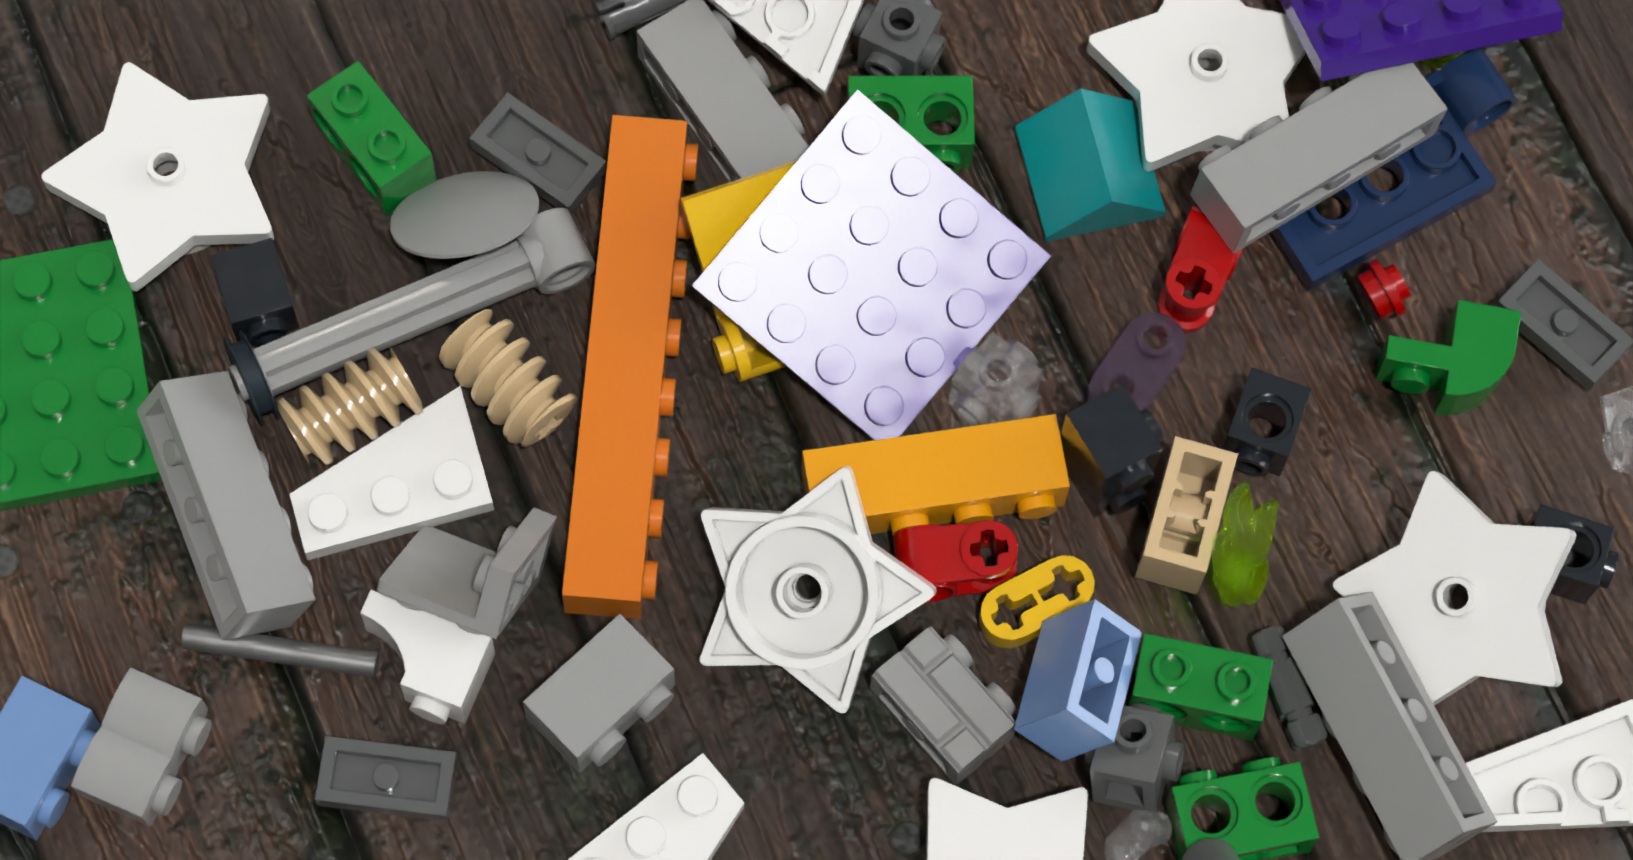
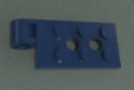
[1271,48,1517,291]

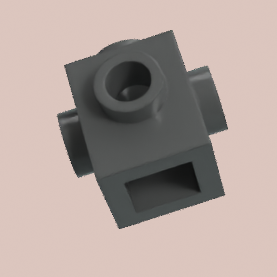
[853,0,947,76]
[1085,704,1185,815]

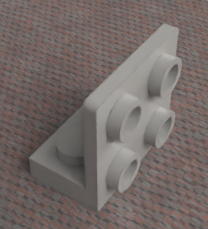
[377,507,557,639]

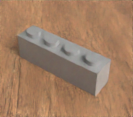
[636,0,809,183]
[1190,62,1448,254]
[136,371,316,641]
[1282,592,1497,860]

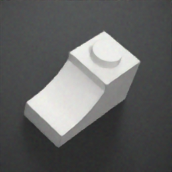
[360,590,495,724]

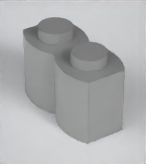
[71,668,212,827]

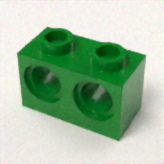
[307,61,437,217]
[846,75,975,173]
[1126,633,1273,741]
[1164,757,1319,860]

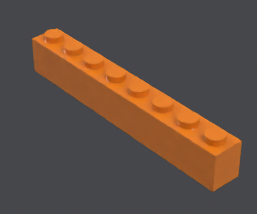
[562,115,699,619]

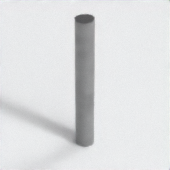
[181,623,379,678]

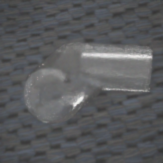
[1104,809,1172,860]

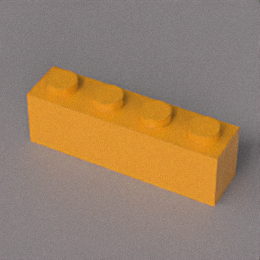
[801,414,1070,535]

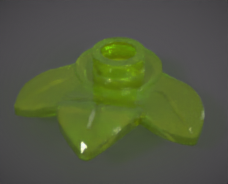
[1212,482,1280,607]

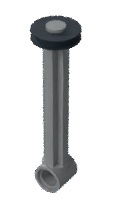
[223,207,596,426]

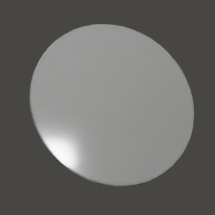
[390,171,540,259]

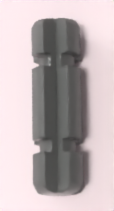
[1250,625,1327,752]

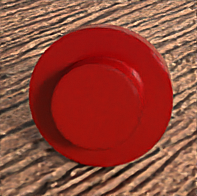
[1357,259,1412,320]

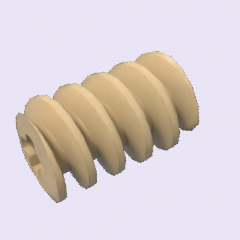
[439,309,578,448]
[276,347,423,466]

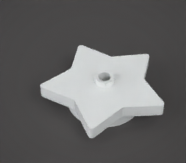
[1086,0,1306,172]
[42,62,274,291]
[700,465,936,714]
[1333,471,1577,706]
[926,778,1088,860]

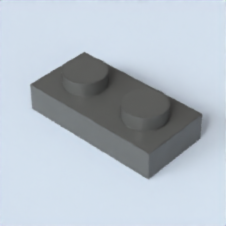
[469,92,607,214]
[1496,259,1633,391]
[315,736,458,822]

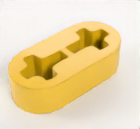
[979,555,1095,649]

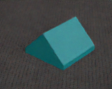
[1014,88,1166,242]

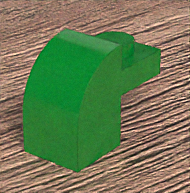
[1375,300,1521,415]

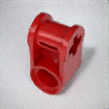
[1157,205,1244,333]
[892,520,1018,603]

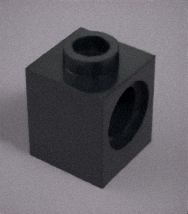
[211,238,299,346]
[1222,367,1312,477]
[1527,504,1619,605]

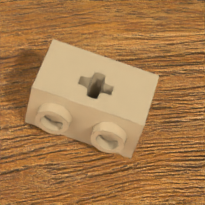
[1135,436,1238,595]

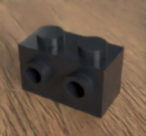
[1060,384,1164,518]

